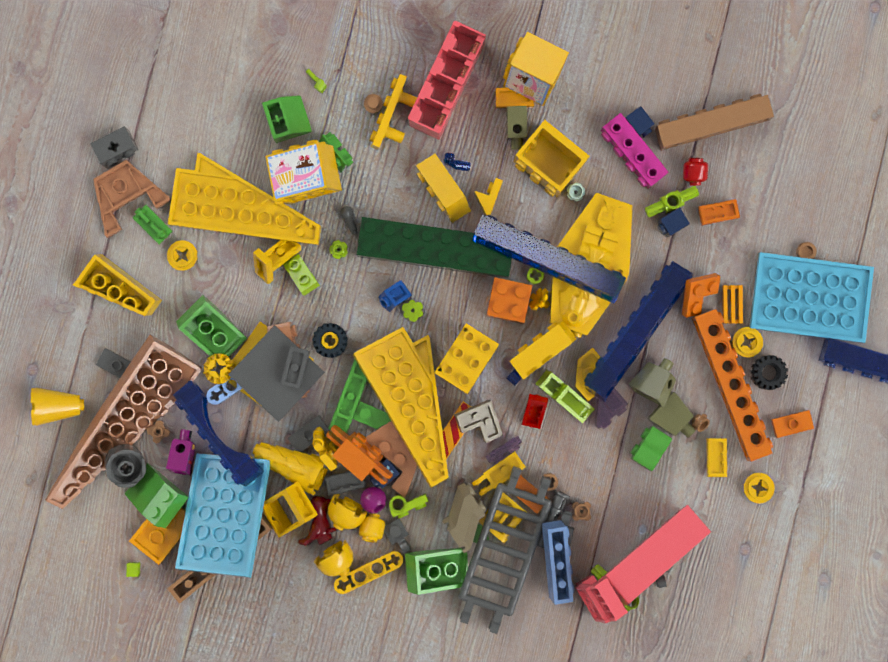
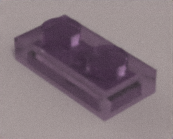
[485,435,522,464]

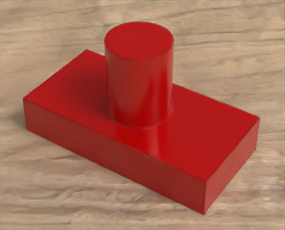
[521,394,548,429]

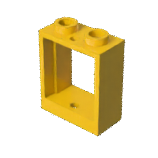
[263,481,318,538]

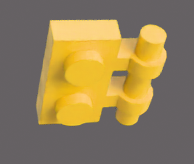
[312,427,338,471]

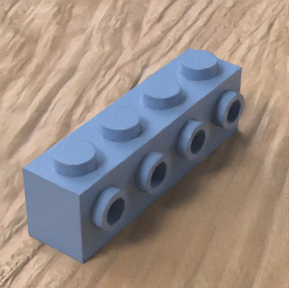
[542,520,574,605]

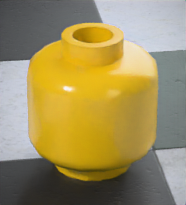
[358,513,385,543]

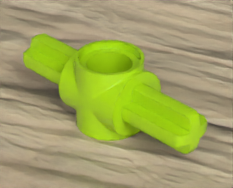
[645,186,699,218]

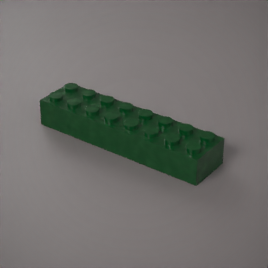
[356,217,515,278]

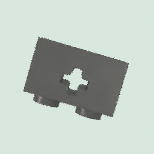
[90,126,139,167]

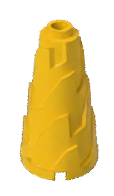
[252,442,328,495]

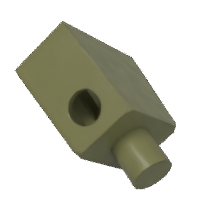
[506,106,527,150]
[628,358,676,407]
[647,392,696,438]

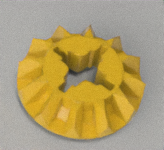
[167,240,198,271]
[732,327,763,358]
[203,354,234,384]
[743,473,775,504]

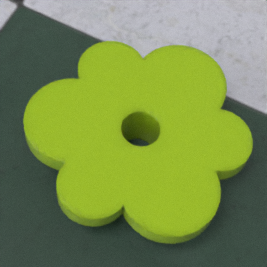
[402,300,423,322]

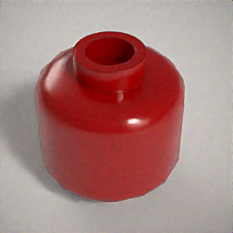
[683,158,708,186]

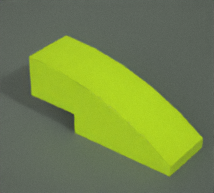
[535,370,594,424]

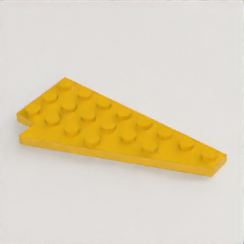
[168,153,321,245]
[353,327,449,488]

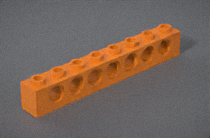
[692,309,773,462]

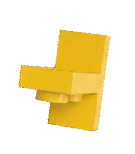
[253,240,301,284]

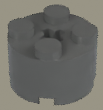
[104,444,146,488]

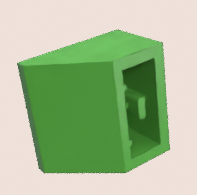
[262,95,312,143]

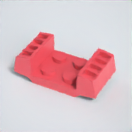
[575,575,628,623]

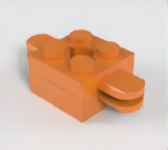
[326,425,393,485]

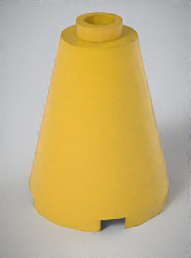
[31,387,84,426]

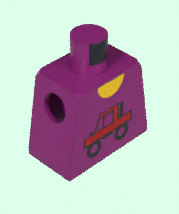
[166,429,196,476]

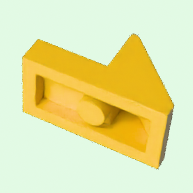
[474,178,503,218]

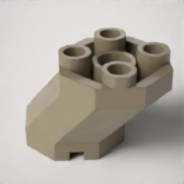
[442,482,487,553]

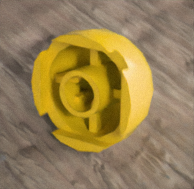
[328,494,368,530]
[314,540,354,577]

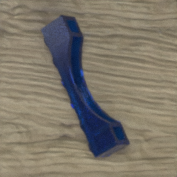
[173,380,264,486]

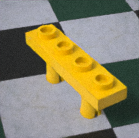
[369,74,417,150]

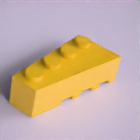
[73,254,162,316]

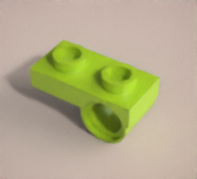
[283,254,320,296]
[389,493,429,519]

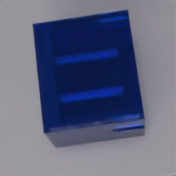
[506,369,522,386]

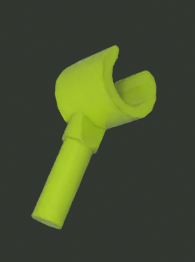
[306,69,327,93]

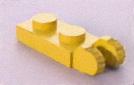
[472,451,525,496]

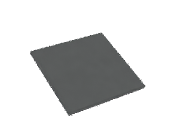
[229,325,325,422]

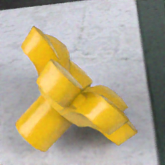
[529,288,550,310]

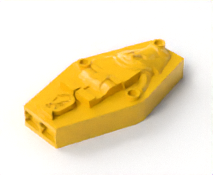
[549,193,633,338]

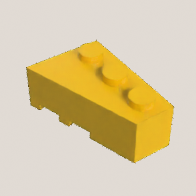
[510,321,577,380]

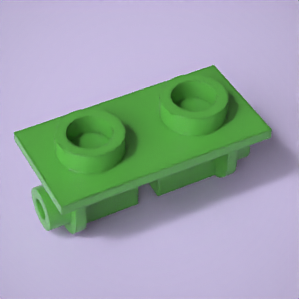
[319,132,353,172]
[133,205,173,245]

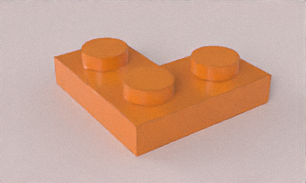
[682,273,720,318]

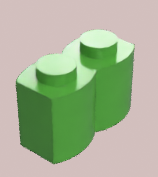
[630,426,672,471]

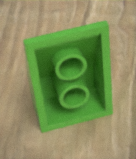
[176,295,247,362]
[125,463,189,528]
[405,548,468,595]

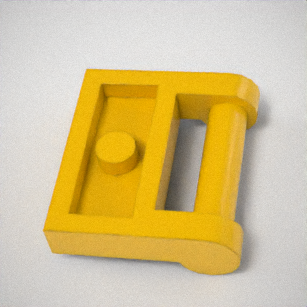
[479,492,526,544]

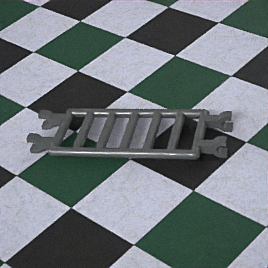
[458,466,552,634]

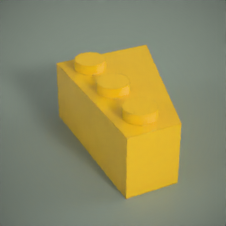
[416,154,471,223]

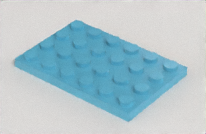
[750,252,874,343]
[175,453,270,578]

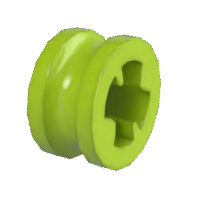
[527,267,544,284]

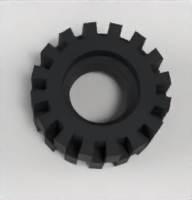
[750,355,788,390]

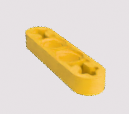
[334,550,404,594]

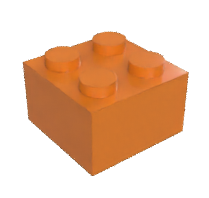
[486,277,532,324]

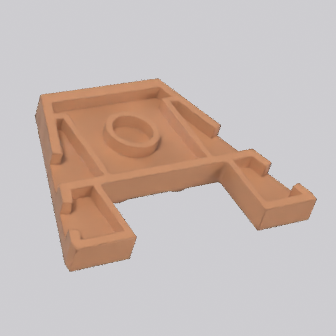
[93,160,171,238]
[366,421,417,498]

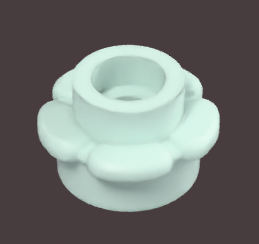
[567,183,585,201]

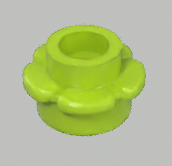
[329,240,348,259]

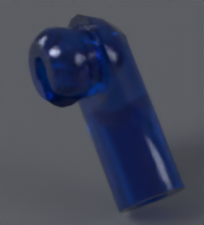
[443,153,471,171]

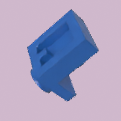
[378,280,412,312]

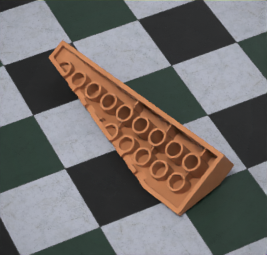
[45,334,202,509]

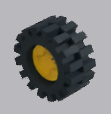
[312,323,348,358]

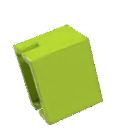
[126,562,140,577]

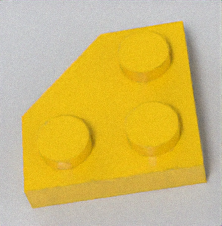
[575,347,617,402]

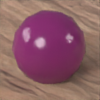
[360,486,387,514]

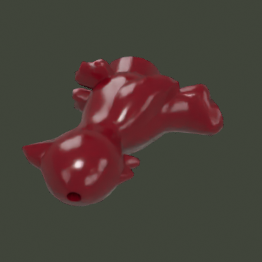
[298,496,338,546]

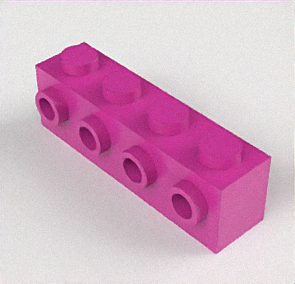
[601,113,669,189]

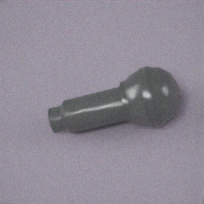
[340,206,358,235]

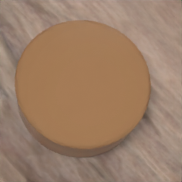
[796,242,817,259]

